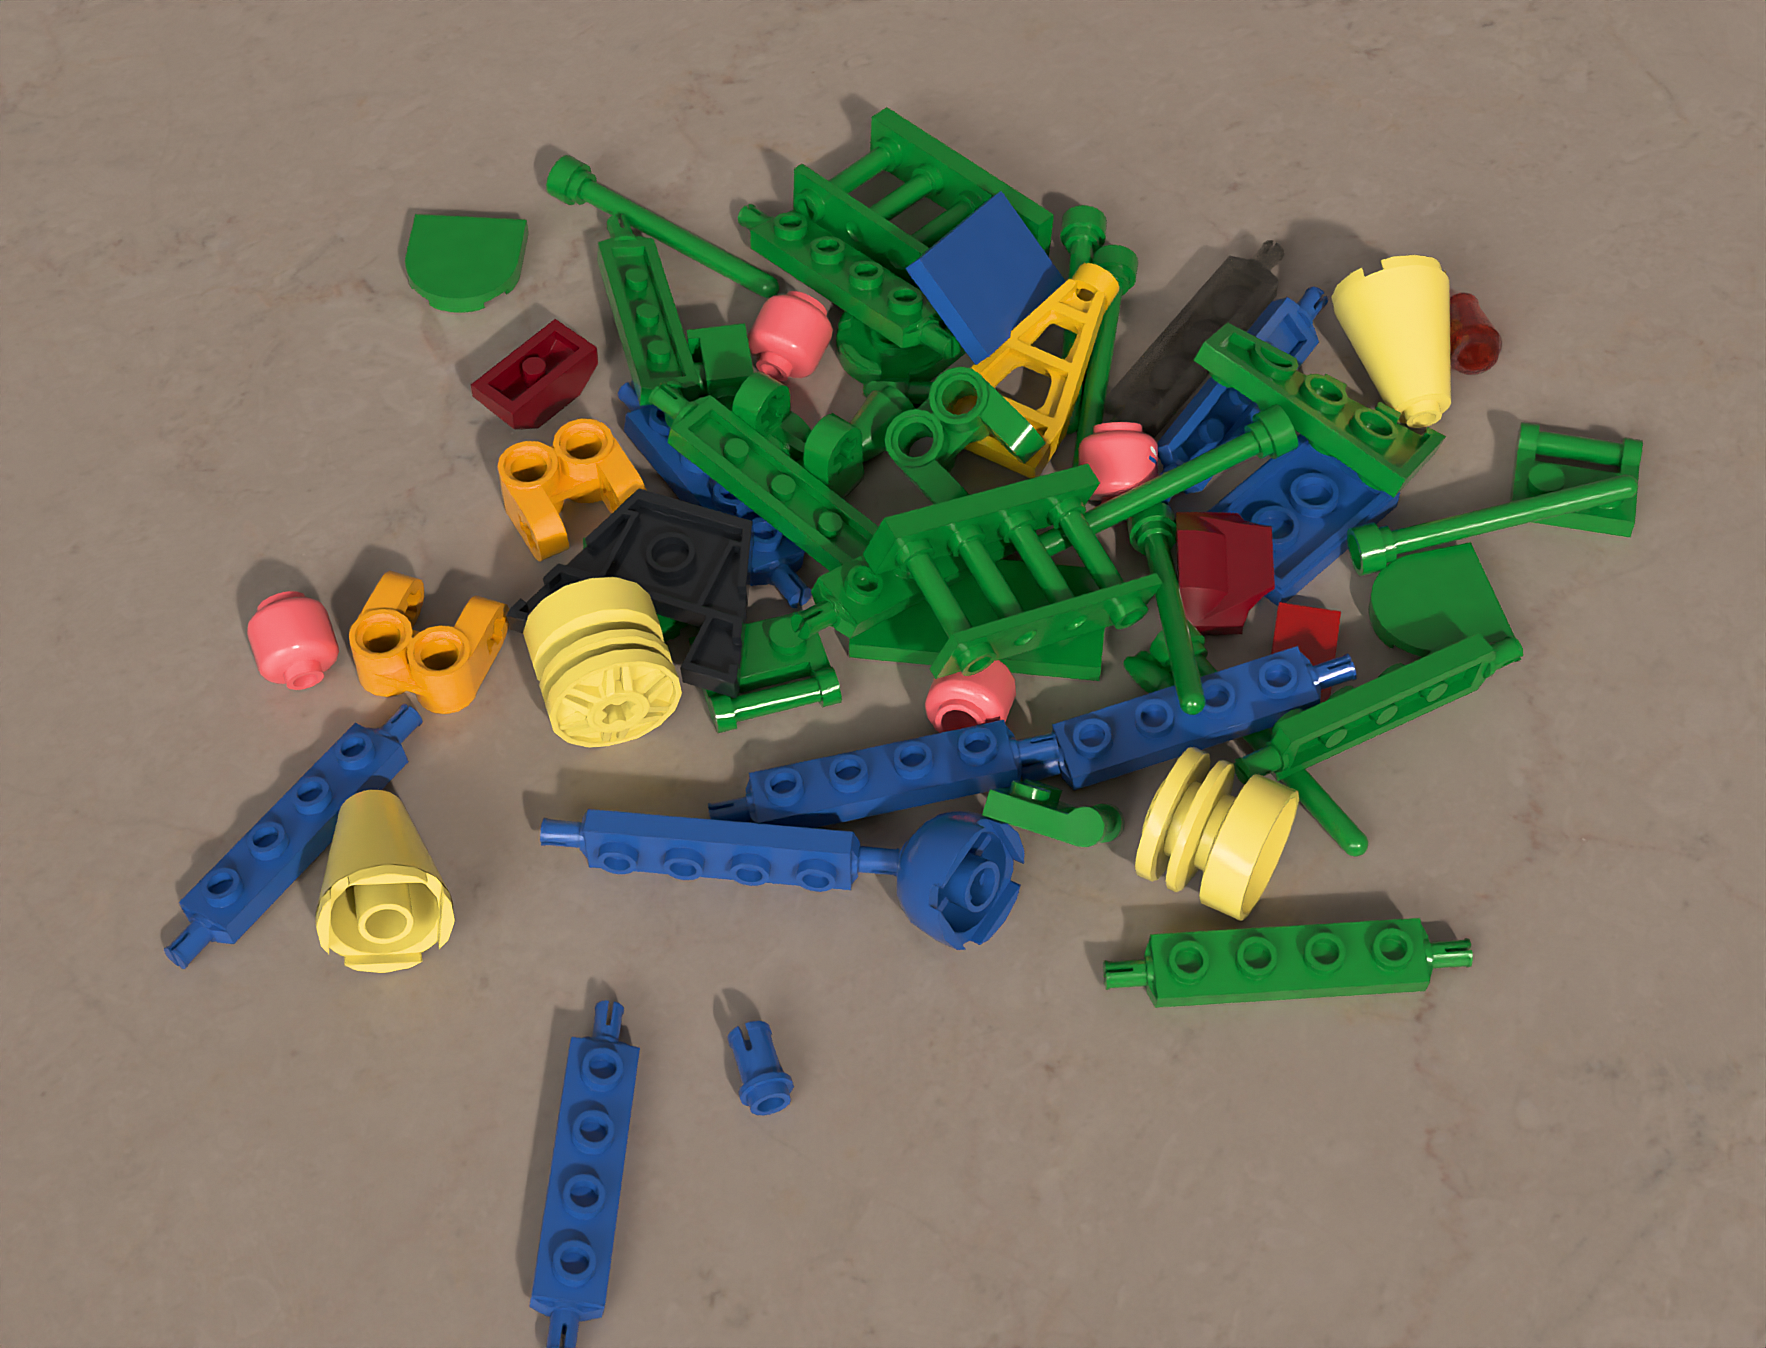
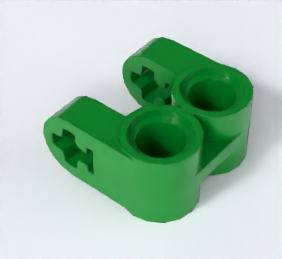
[885,366,1046,504]
[732,371,865,499]

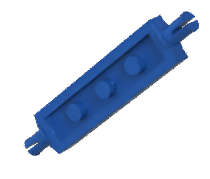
[1157,287,1328,505]
[618,380,812,608]
[1021,646,1357,790]
[164,704,423,969]
[708,720,1060,828]
[540,809,900,892]
[529,1000,640,1348]

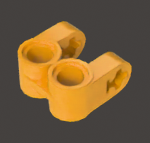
[497,418,647,562]
[349,570,509,714]

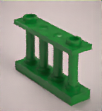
[793,107,1054,291]
[863,464,1163,679]

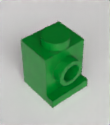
[686,323,754,411]

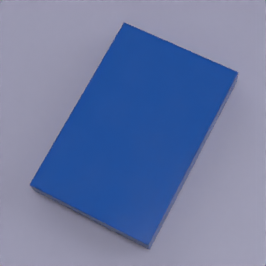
[906,191,1066,365]
[1207,434,1400,606]

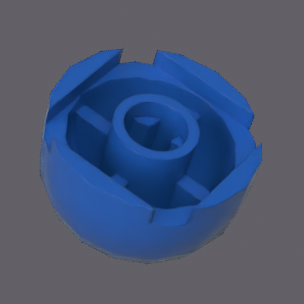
[896,811,1025,950]

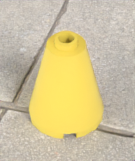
[1331,255,1451,428]
[315,790,455,973]

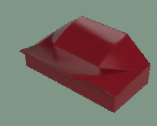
[470,319,599,430]
[1175,512,1275,635]

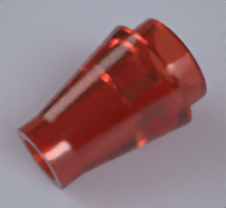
[1450,293,1502,375]

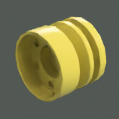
[523,577,682,747]
[1135,747,1299,921]

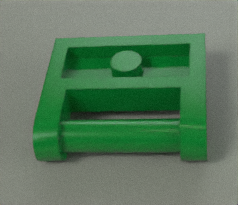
[1510,422,1643,538]
[689,610,842,733]
[982,779,1125,848]

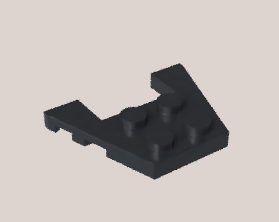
[506,488,754,698]

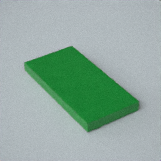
[849,559,1105,681]

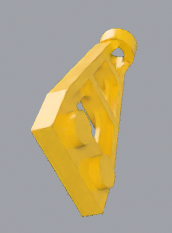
[952,263,1119,479]

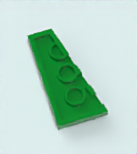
[1194,323,1446,498]

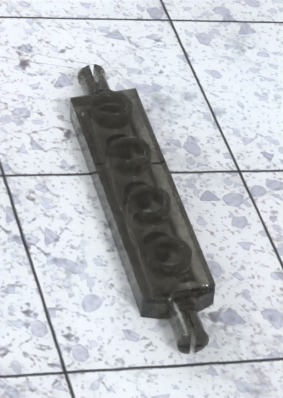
[1104,240,1284,438]

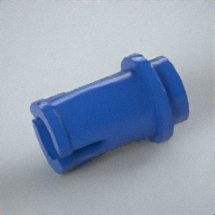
[727,1021,794,1116]

